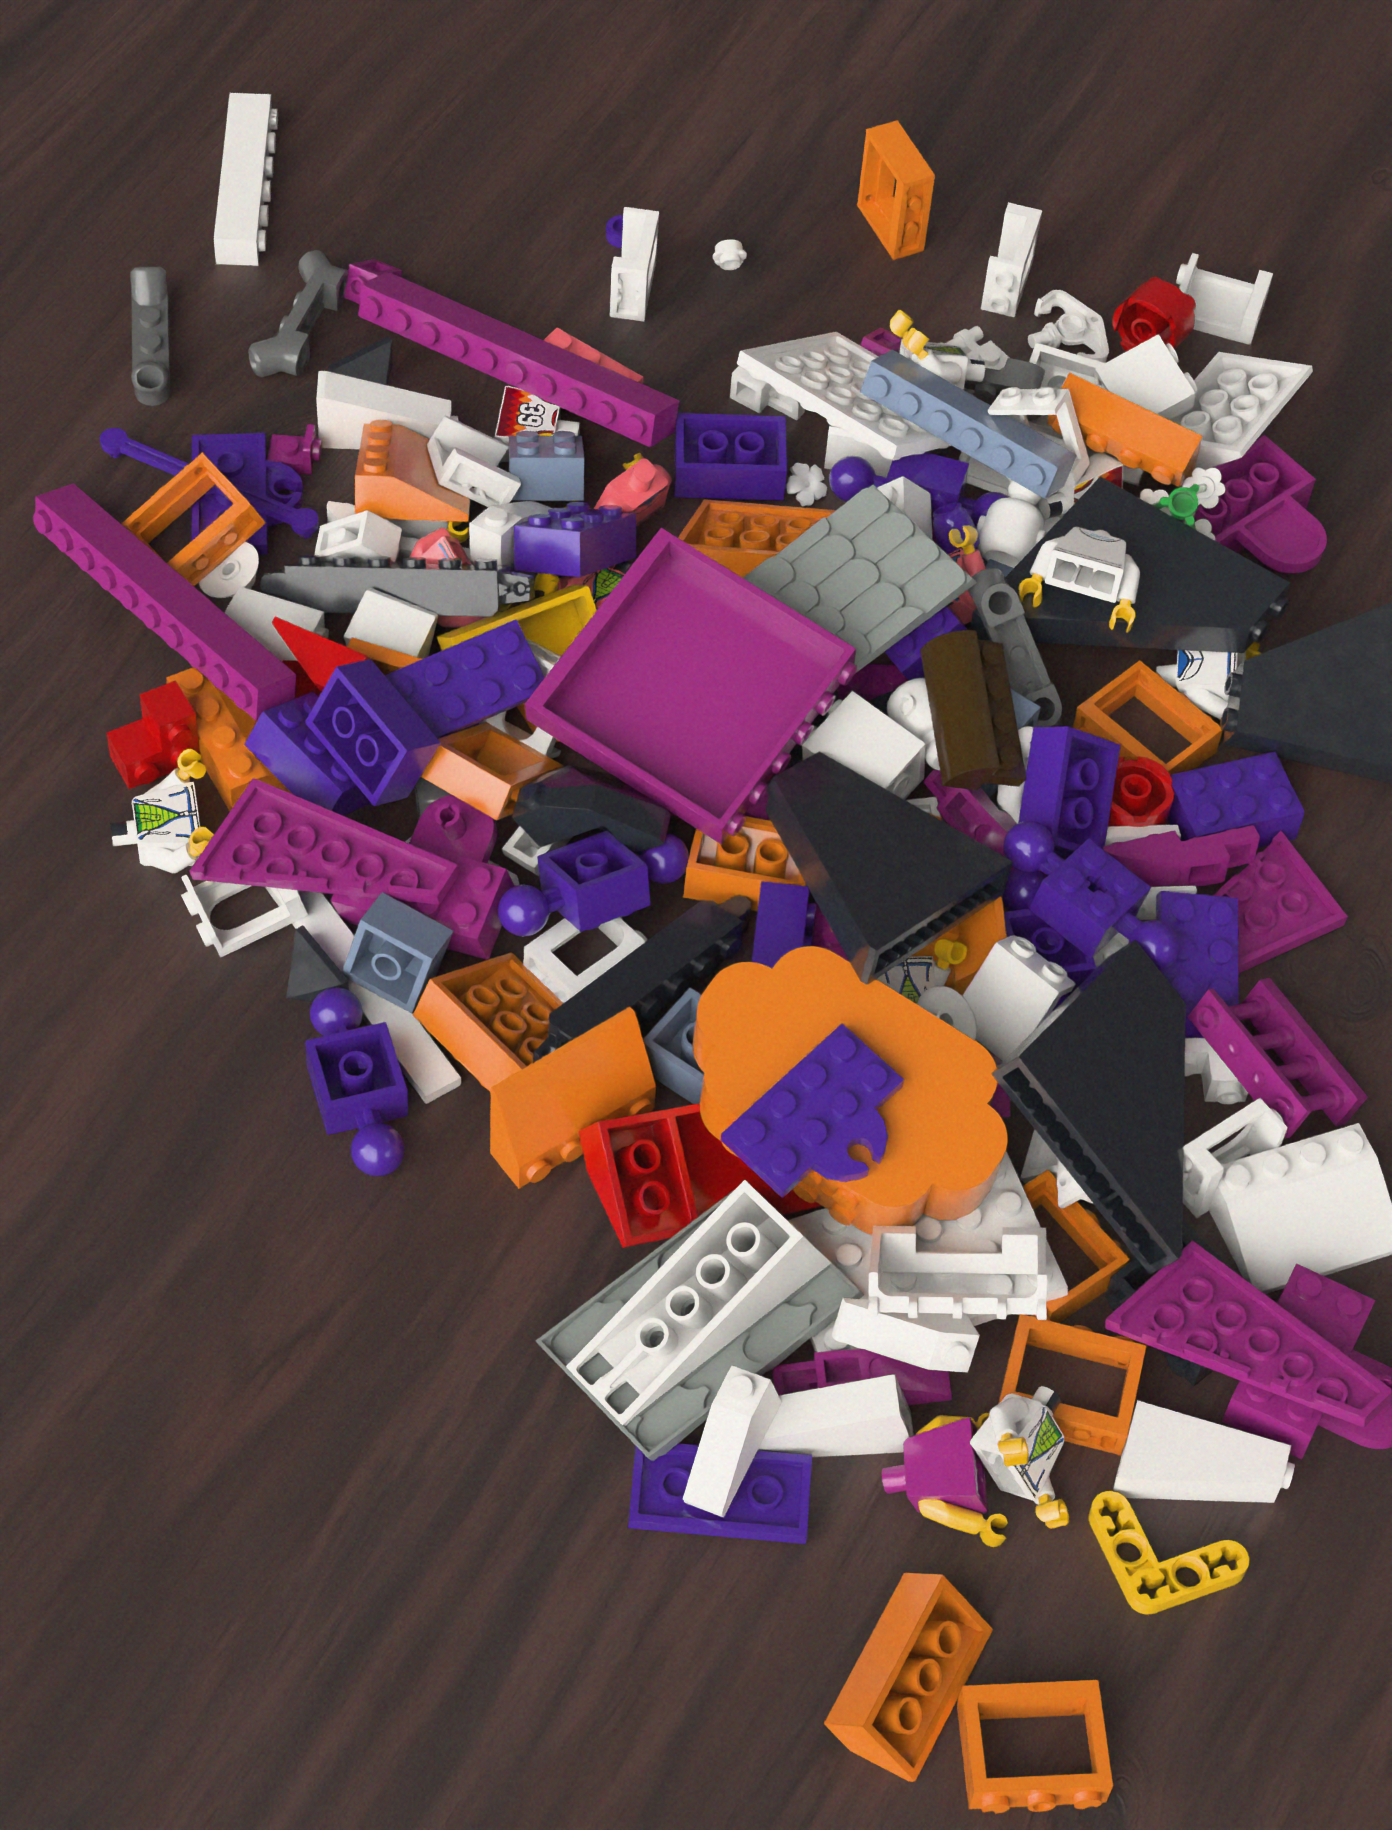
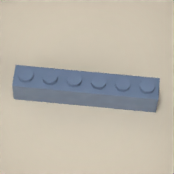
[860,350,1077,499]

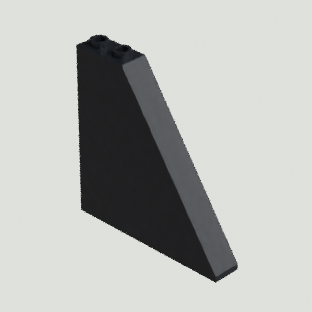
[971,476,1290,653]
[1220,602,1392,784]
[765,751,1013,985]
[991,940,1186,1275]

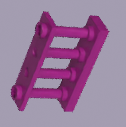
[1188,978,1368,1139]

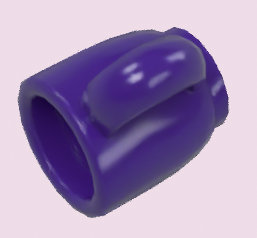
[933,502,980,555]

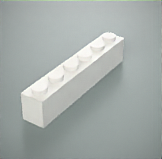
[214,93,278,266]

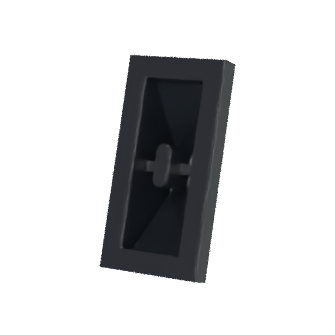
[328,336,393,386]
[286,925,349,1002]

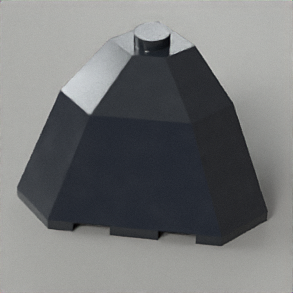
[512,765,671,854]

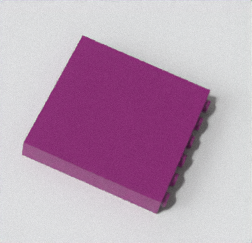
[525,528,857,845]

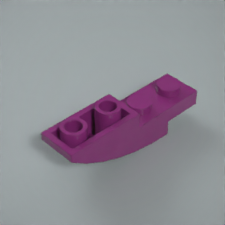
[923,769,1045,875]
[1102,825,1260,887]
[773,1349,952,1405]

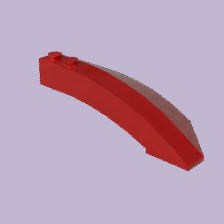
[578,1103,822,1248]

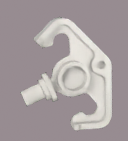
[1028,290,1109,363]

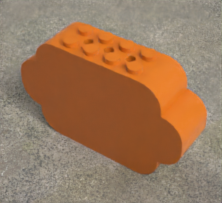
[693,946,1008,1235]

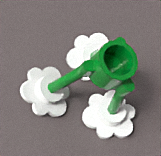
[1140,467,1226,541]

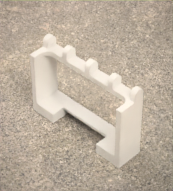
[868,1226,1047,1320]

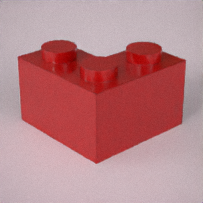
[107,680,201,789]

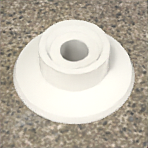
[199,542,259,598]
[917,986,977,1040]

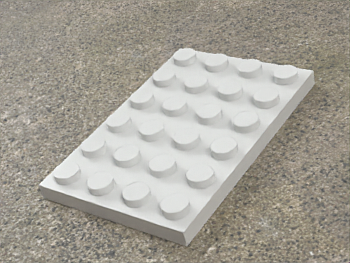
[737,332,951,460]
[787,1151,1068,1352]

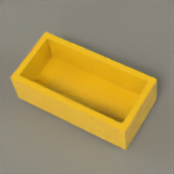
[437,585,597,678]

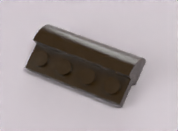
[920,630,1027,790]

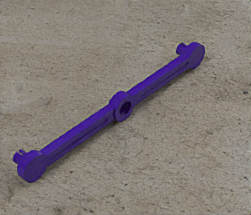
[100,428,319,539]

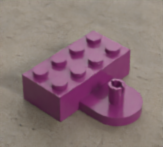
[1169,435,1327,573]
[331,794,515,960]
[1222,1263,1392,1460]

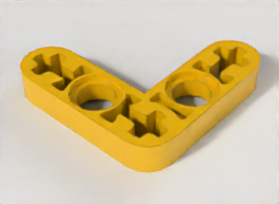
[1088,1491,1249,1615]

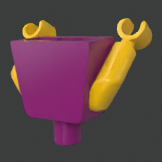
[882,1413,1008,1547]

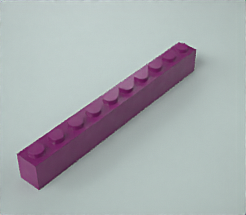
[358,271,679,447]
[33,483,296,721]

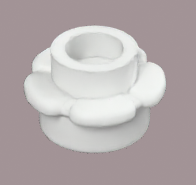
[713,240,747,270]

